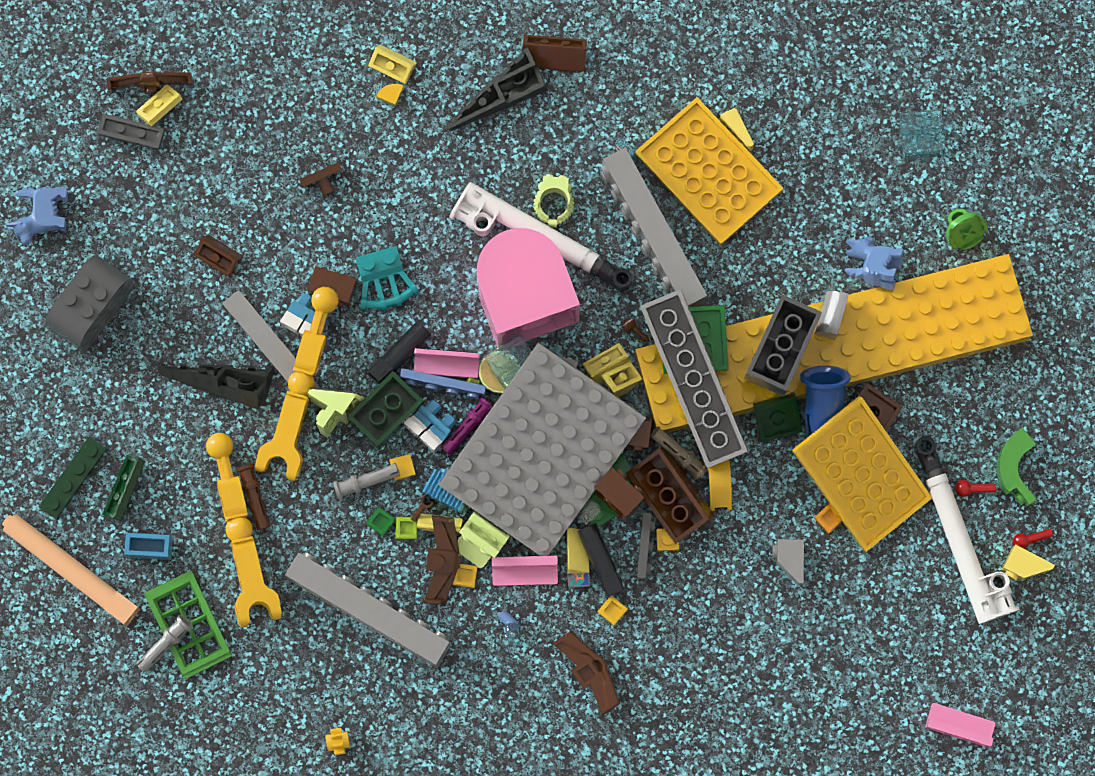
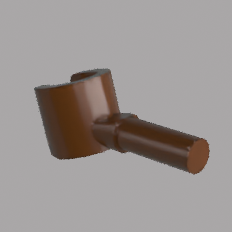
[621,319,649,341]
[411,495,434,522]

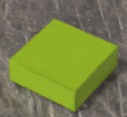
[395,517,418,540]

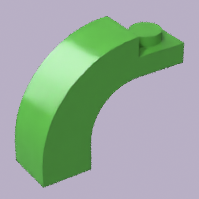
[996,427,1036,507]

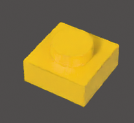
[656,528,679,551]

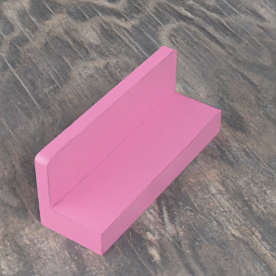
[414,349,480,379]
[492,556,558,586]
[925,703,995,748]

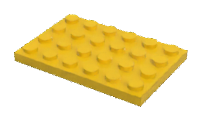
[634,97,783,246]
[792,396,932,552]

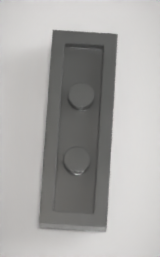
[97,113,165,150]
[636,513,655,581]

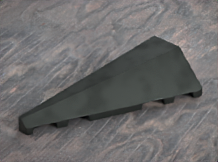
[446,48,548,131]
[159,364,274,409]

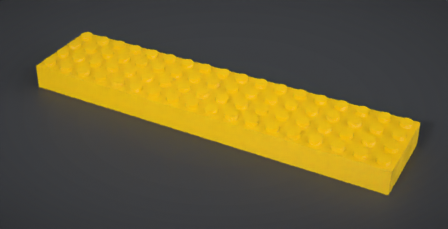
[635,254,1033,433]

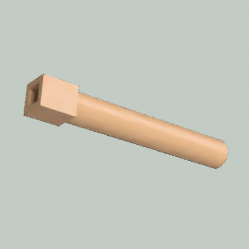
[2,514,140,626]

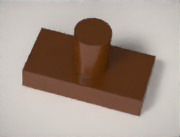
[299,162,342,196]

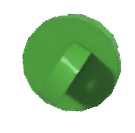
[946,209,988,250]

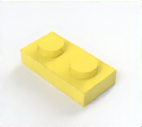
[136,84,182,127]

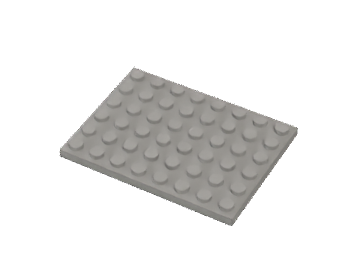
[438,342,646,556]

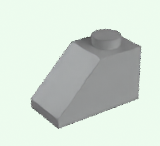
[772,539,804,586]

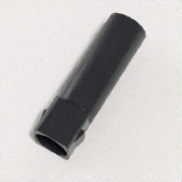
[368,321,431,384]
[577,523,624,597]

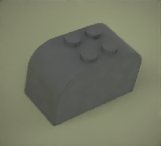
[45,255,136,354]
[744,294,822,397]

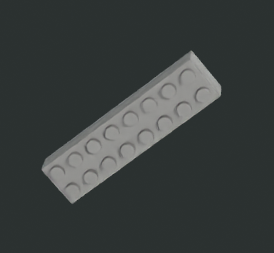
[600,147,707,307]
[640,289,749,468]
[285,552,451,669]

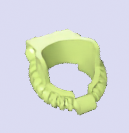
[533,174,574,228]

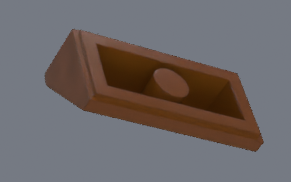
[194,235,243,277]

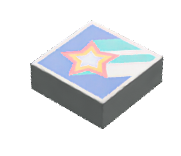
[567,573,590,589]

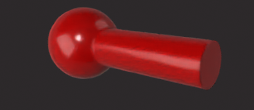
[955,480,997,497]
[1012,528,1053,549]

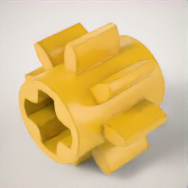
[325,728,350,755]

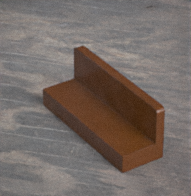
[522,35,587,72]

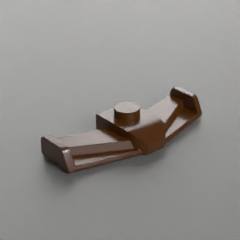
[107,72,194,95]
[424,515,461,604]
[552,631,620,716]

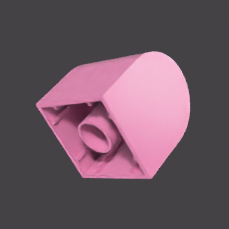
[477,228,580,351]

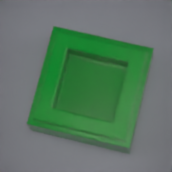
[366,507,396,537]

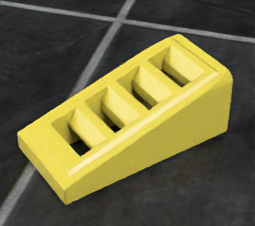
[720,108,754,152]

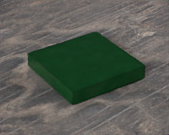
[753,393,802,442]

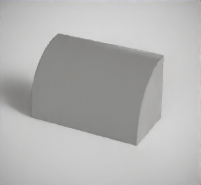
[814,291,849,340]

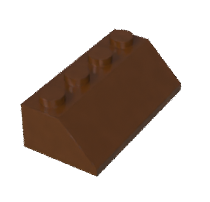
[626,447,716,544]

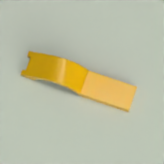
[708,459,732,511]

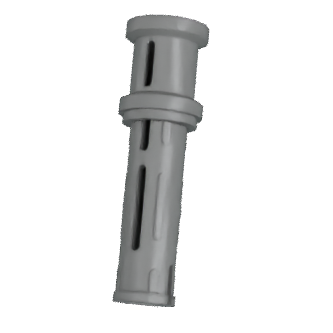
[333,463,400,500]
[136,615,194,672]

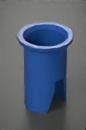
[800,365,851,436]

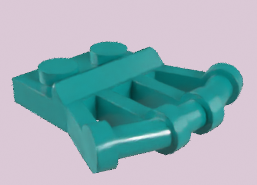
[356,246,420,311]

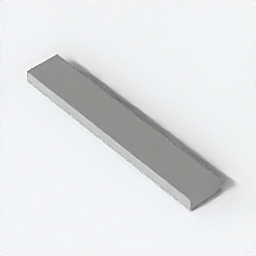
[222,290,320,397]

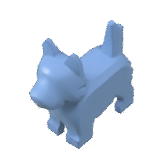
[6,187,68,244]
[845,236,903,291]

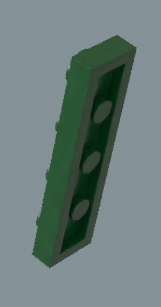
[38,437,108,520]

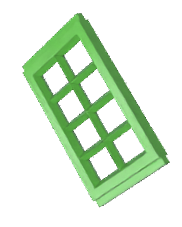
[144,570,232,679]

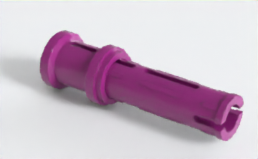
[441,397,493,456]

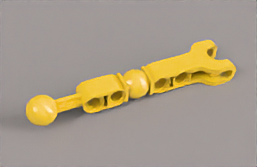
[255,287,339,482]
[206,433,282,628]

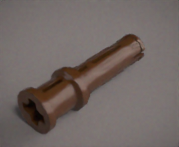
[236,464,271,531]

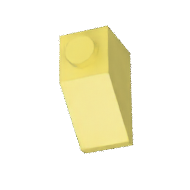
[602,362,642,397]
[1001,545,1055,581]

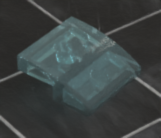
[899,109,946,157]
[484,334,532,389]

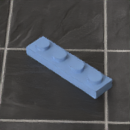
[400,369,487,400]

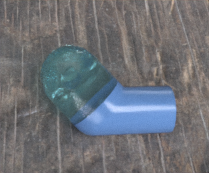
[497,609,519,643]

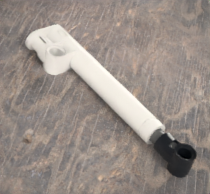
[449,182,632,292]
[914,436,1020,624]

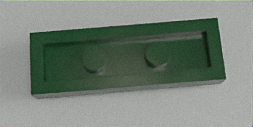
[102,455,145,521]

